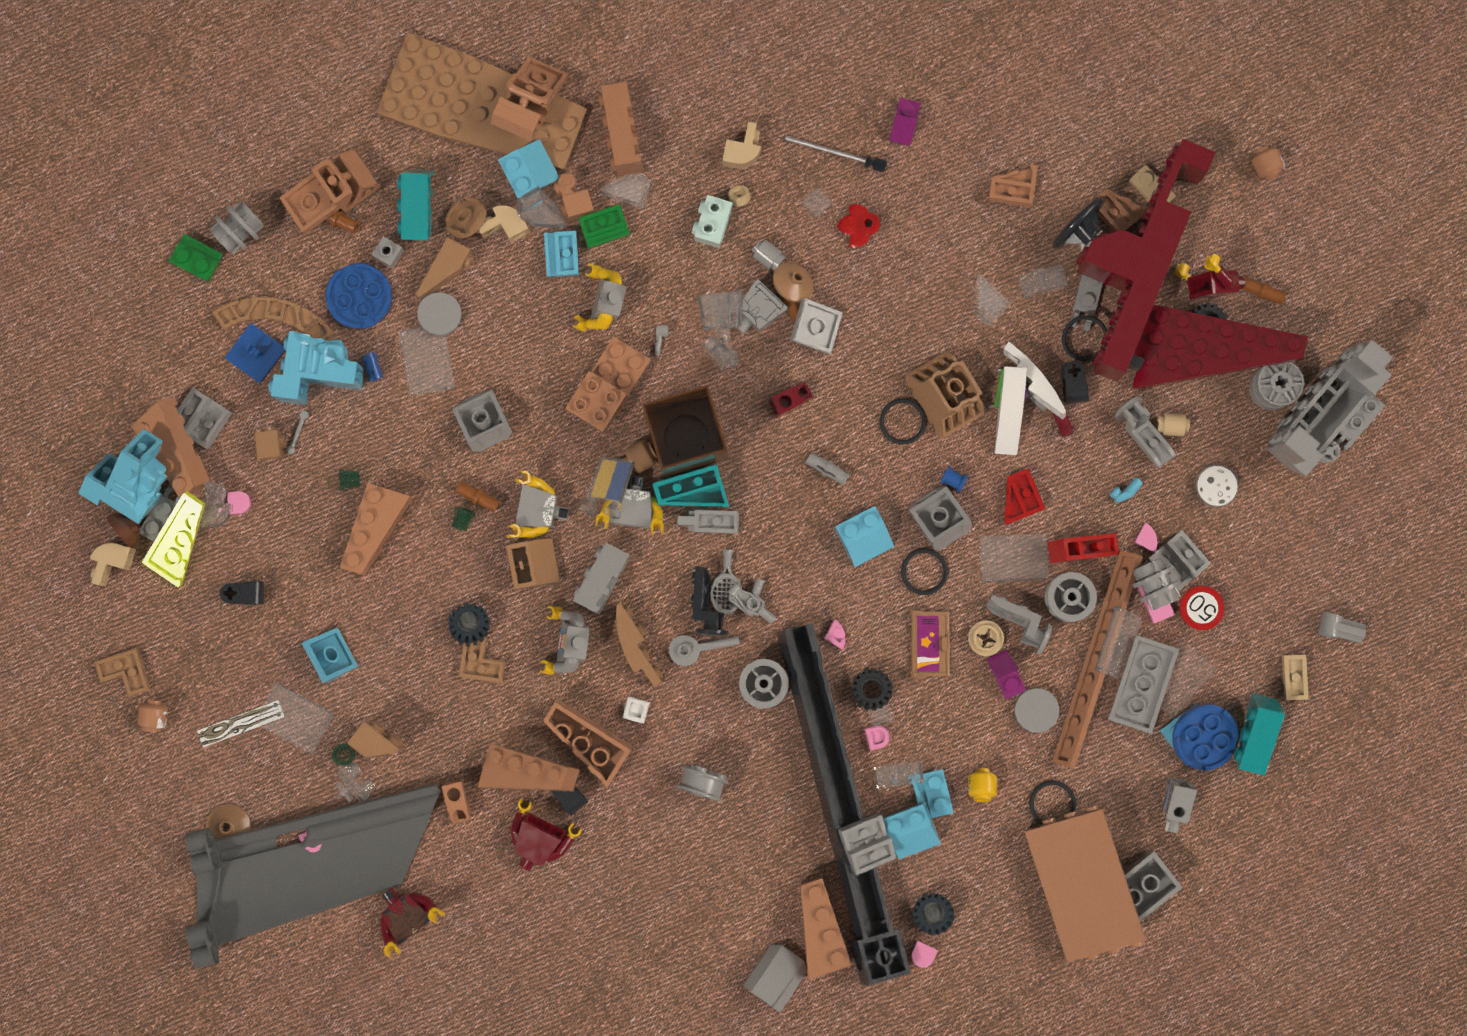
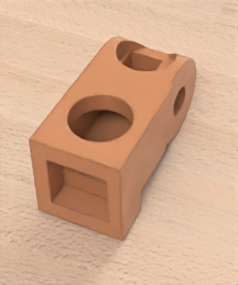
[442,778,471,824]

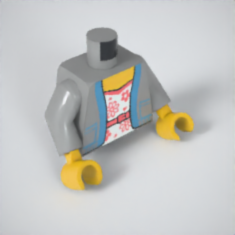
[539,606,589,675]

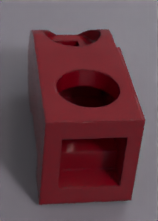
[768,382,814,419]

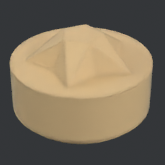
[728,185,751,207]

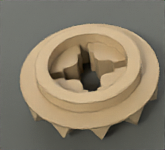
[968,620,1004,656]

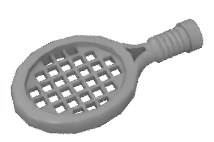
[710,549,742,615]

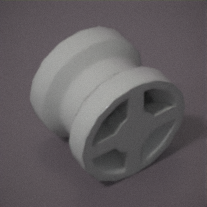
[1319,440,1340,463]

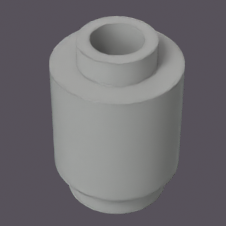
[752,240,785,271]

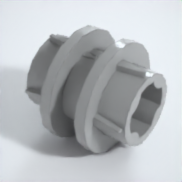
[210,202,264,254]
[1132,558,1182,610]

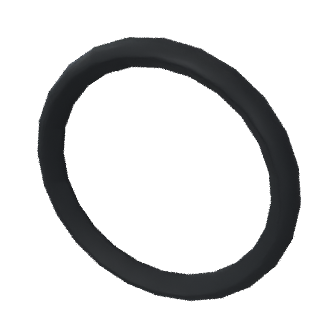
[1062,315,1107,361]
[880,398,926,445]
[901,548,948,595]
[1029,780,1076,825]

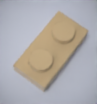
[1129,165,1176,202]
[1282,655,1309,700]

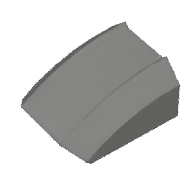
[452,389,512,452]
[908,486,972,550]
[743,945,807,1012]

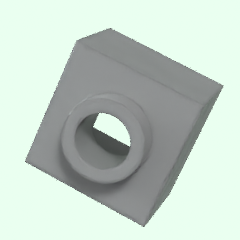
[372,236,404,269]

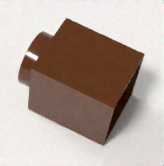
[642,385,728,478]

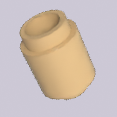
[1156,413,1190,436]

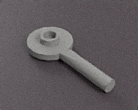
[669,635,740,666]

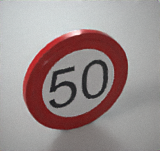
[1179,586,1225,630]

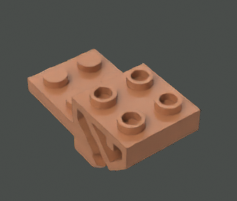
[490,56,568,141]
[279,149,381,234]
[565,336,651,433]

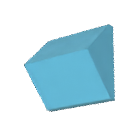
[302,627,358,683]

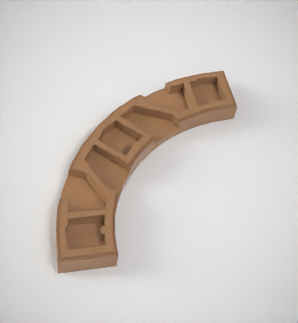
[212,297,335,340]

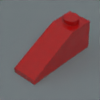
[1047,533,1119,564]

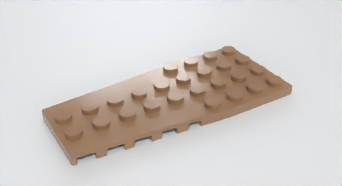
[376,32,587,171]

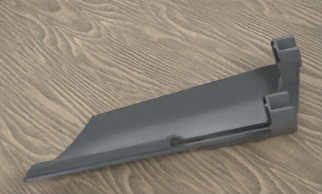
[185,784,441,969]

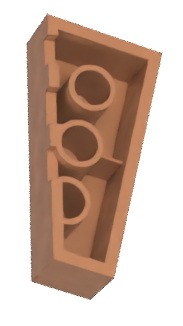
[131,397,210,498]
[340,483,414,576]
[800,876,851,980]

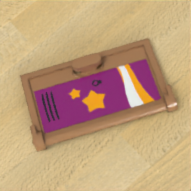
[910,610,950,678]

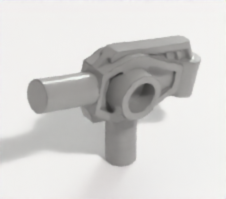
[727,578,776,624]

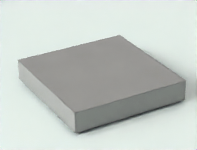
[790,298,843,354]

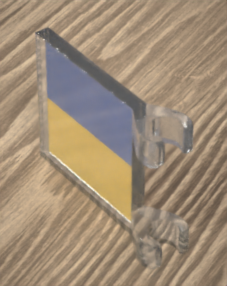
[580,456,635,519]

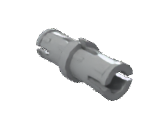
[805,451,850,486]

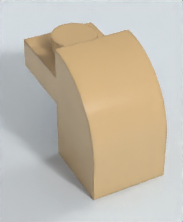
[722,122,761,169]
[479,206,530,243]
[90,543,136,587]

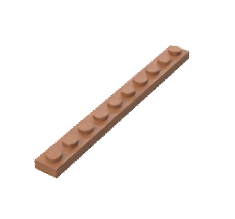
[1052,551,1143,769]

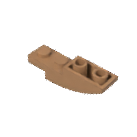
[616,603,663,687]

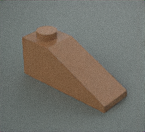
[416,237,474,300]

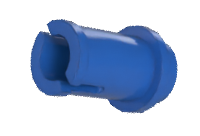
[362,352,384,382]

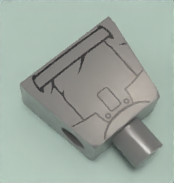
[734,279,788,334]

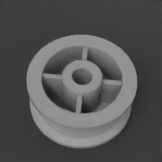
[1045,572,1097,622]
[739,659,789,708]
[675,763,729,802]

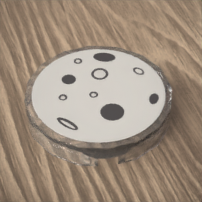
[1194,464,1239,509]

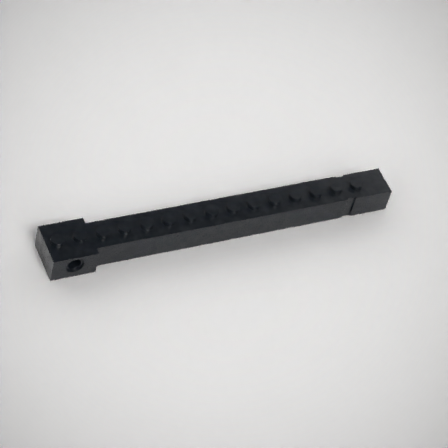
[777,623,911,986]

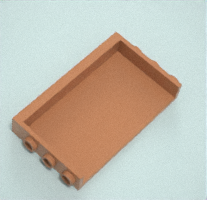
[1025,804,1148,962]

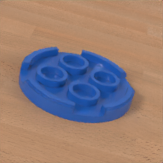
[325,263,392,329]
[1172,703,1239,771]

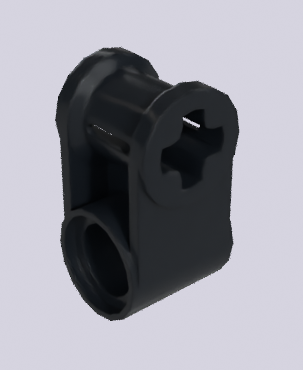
[1061,361,1089,405]
[220,582,264,605]
[551,786,588,817]

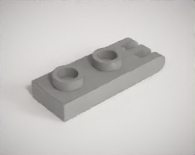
[1336,395,1385,450]

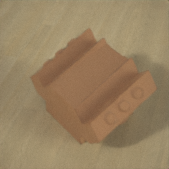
[906,351,984,438]

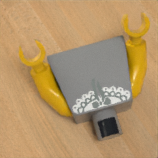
[572,264,626,332]
[506,470,569,538]
[595,477,664,535]

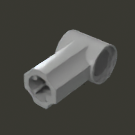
[1318,612,1366,643]

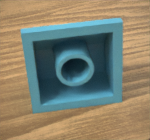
[498,139,560,199]
[834,506,894,567]
[883,801,941,859]

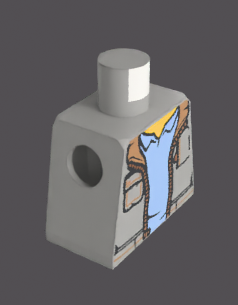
[1161,777,1197,833]

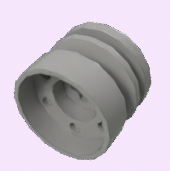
[1249,362,1304,411]

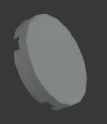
[417,292,462,337]
[1014,688,1059,733]

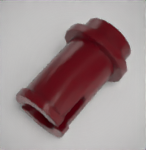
[1052,408,1075,438]

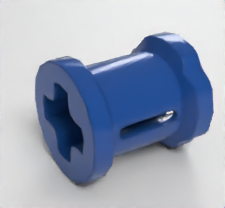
[940,465,968,493]

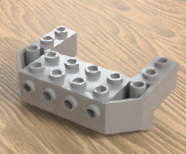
[1266,340,1393,477]

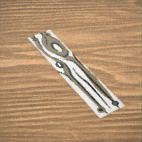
[197,700,285,747]

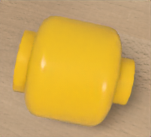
[968,768,997,802]

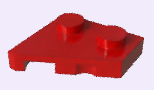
[1004,468,1045,526]

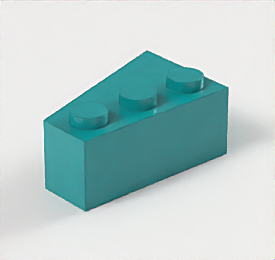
[397,169,434,240]
[652,463,729,507]
[1234,693,1285,776]

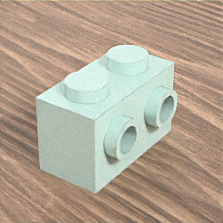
[692,195,733,248]

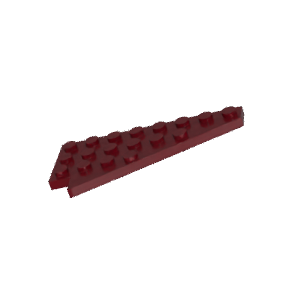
[1132,305,1308,390]

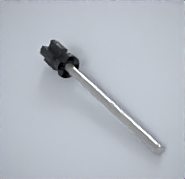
[785,136,887,172]

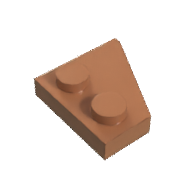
[988,165,1038,207]
[1097,189,1148,232]

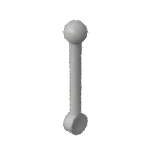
[286,411,309,455]

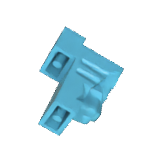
[269,331,364,405]
[78,429,167,524]

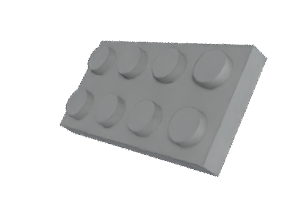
[1108,635,1179,734]

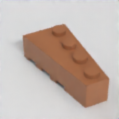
[598,81,643,176]
[543,699,634,788]
[478,744,579,792]

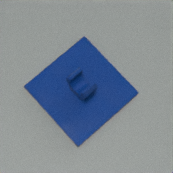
[225,323,285,383]

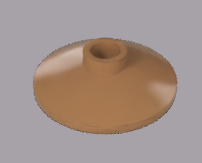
[773,262,813,303]
[206,804,251,840]

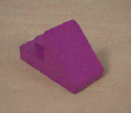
[889,98,921,146]
[986,650,1026,700]

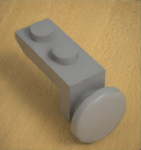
[1115,396,1176,468]
[986,595,1052,655]

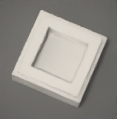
[622,696,650,724]

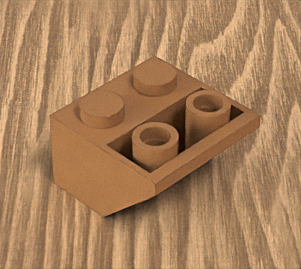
[506,538,561,591]
[347,720,406,757]

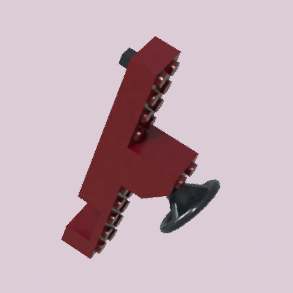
[1052,139,1216,382]

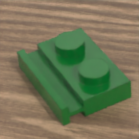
[578,204,630,249]
[169,233,224,283]

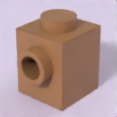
[255,427,286,461]

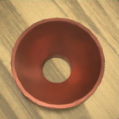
[106,513,141,549]

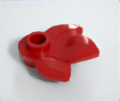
[837,204,881,248]

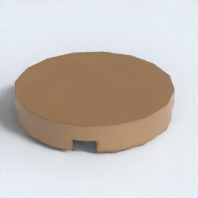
[445,197,486,238]

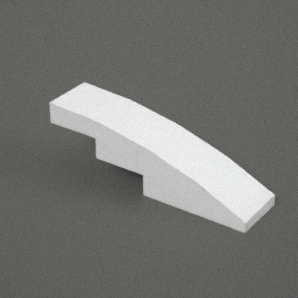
[1004,342,1066,420]
[994,366,1027,455]

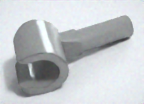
[654,325,669,355]

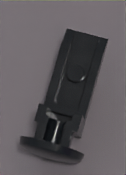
[691,566,729,637]

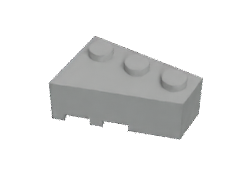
[573,543,630,615]

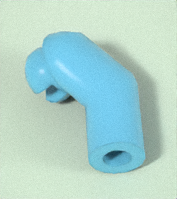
[1110,478,1143,503]

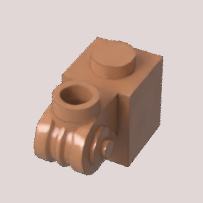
[554,174,594,222]

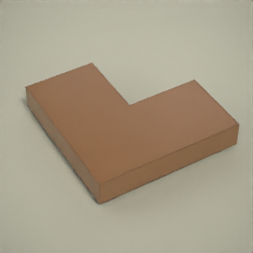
[458,636,506,683]
[94,648,151,697]

